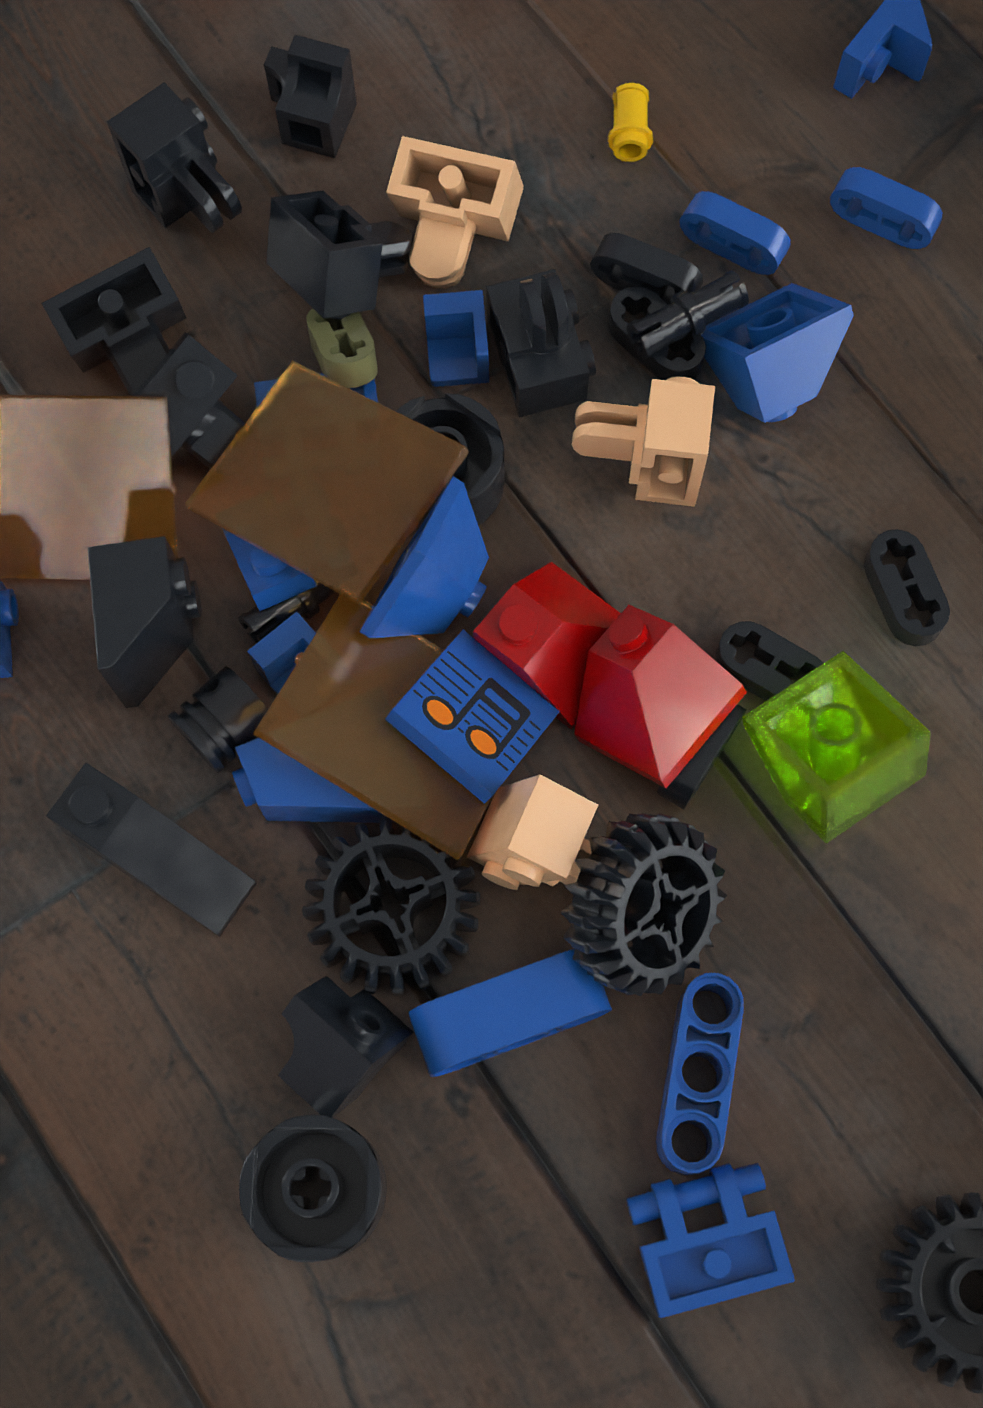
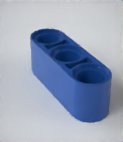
[408,949,613,1077]
[656,973,744,1175]

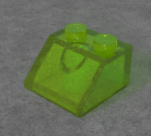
[743,651,931,844]

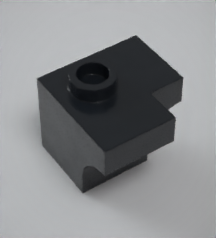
[264,35,357,158]
[278,975,414,1118]

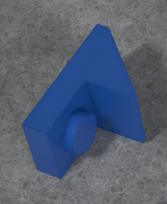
[833,0,932,99]

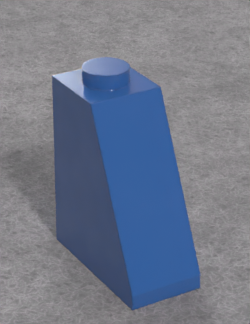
[232,689,432,824]

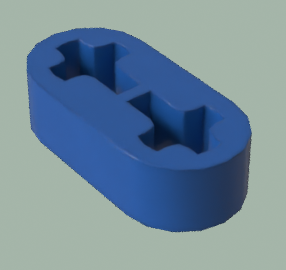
[830,167,943,249]
[679,191,791,275]

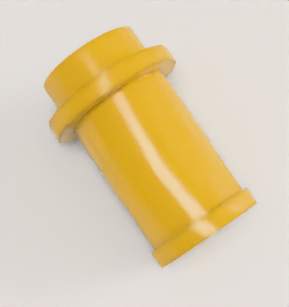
[608,83,653,162]

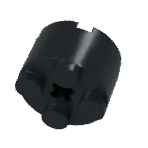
[380,393,505,530]
[239,1115,387,1262]

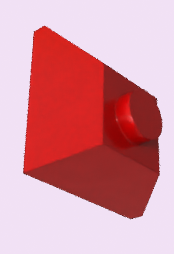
[473,562,621,730]
[574,605,747,788]

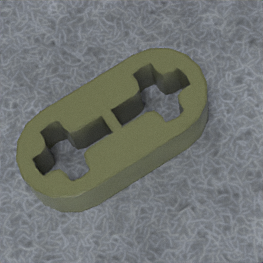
[306,309,378,388]

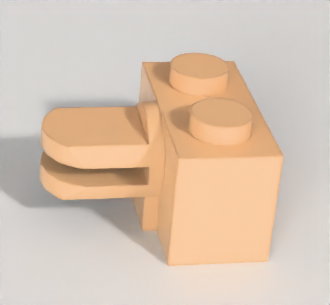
[386,136,524,289]
[572,377,715,507]
[467,775,598,890]

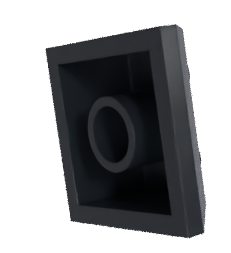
[87,536,202,708]

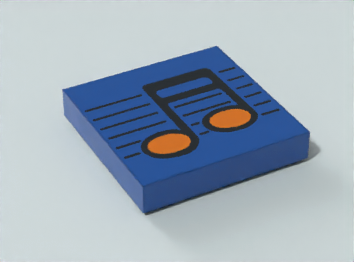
[385,629,560,804]

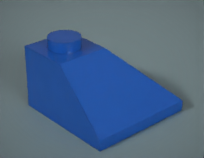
[701,283,854,423]
[359,476,489,638]

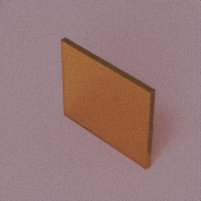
[185,361,469,605]
[0,395,178,579]
[253,588,502,860]

